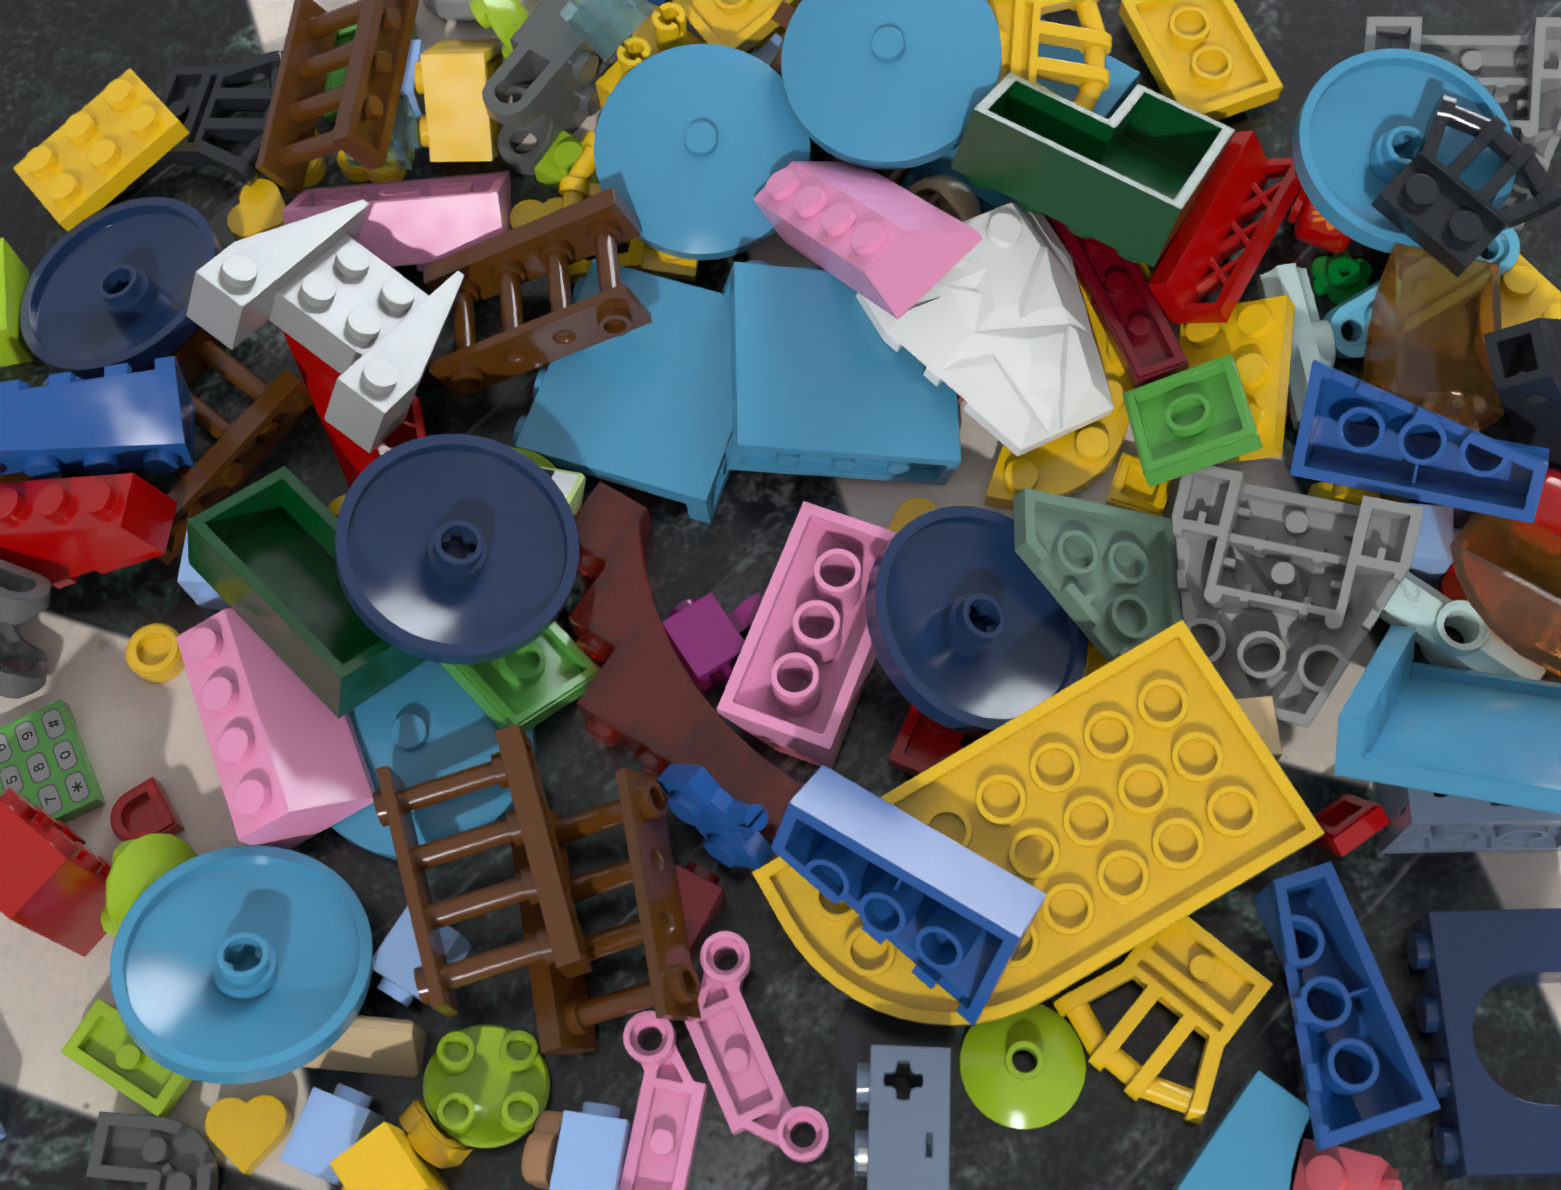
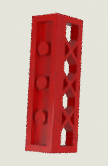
[1148,131,1302,324]

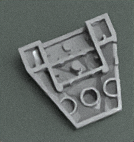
[1364,17,1561,230]
[1172,466,1425,728]

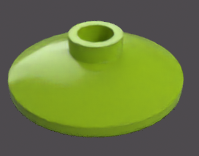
[959,1004,1086,1130]

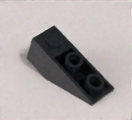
[1483,318,1561,472]

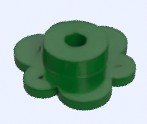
[1311,251,1372,307]

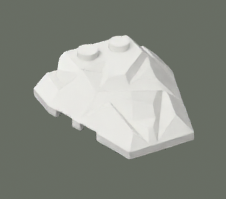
[856,202,1114,457]

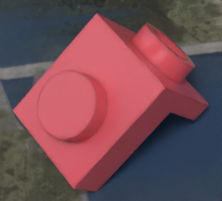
[1292,1138,1403,1190]

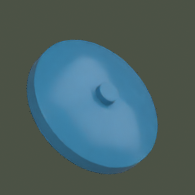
[781,0,1002,170]
[594,44,810,260]
[1292,49,1516,256]
[331,660,536,861]
[110,845,373,1084]

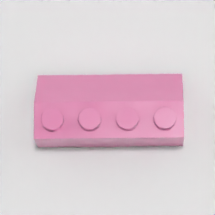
[753,161,983,320]
[282,171,512,271]
[717,501,897,770]
[176,608,376,850]

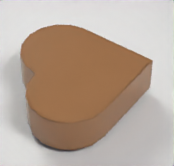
[522,1110,563,1189]

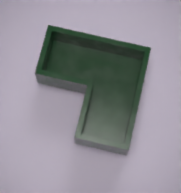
[951,72,1235,267]
[187,466,427,719]

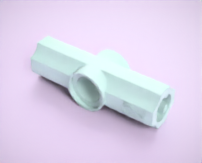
[1257,263,1336,430]
[1379,572,1548,680]

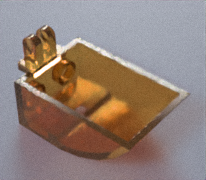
[1364,243,1504,433]
[1450,512,1561,677]

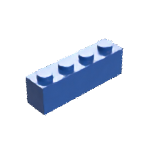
[0,356,195,478]
[1290,359,1550,524]
[771,765,1047,1027]
[1253,861,1441,1152]

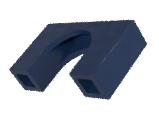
[1407,908,1561,1181]

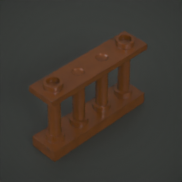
[255,0,419,195]
[423,187,652,398]
[58,327,315,566]
[373,724,592,1018]
[510,768,701,1056]

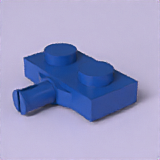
[656,764,774,869]

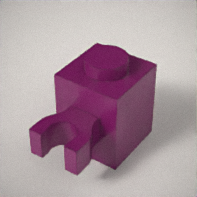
[662,592,763,696]

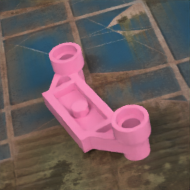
[685,931,829,1162]
[619,1011,708,1190]

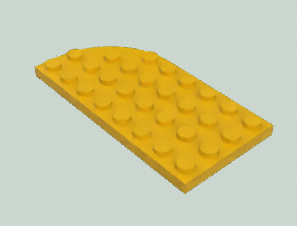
[752,620,1324,1026]

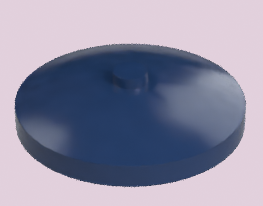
[20,197,224,380]
[334,434,580,664]
[865,506,1088,737]

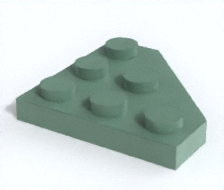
[1013,488,1182,662]

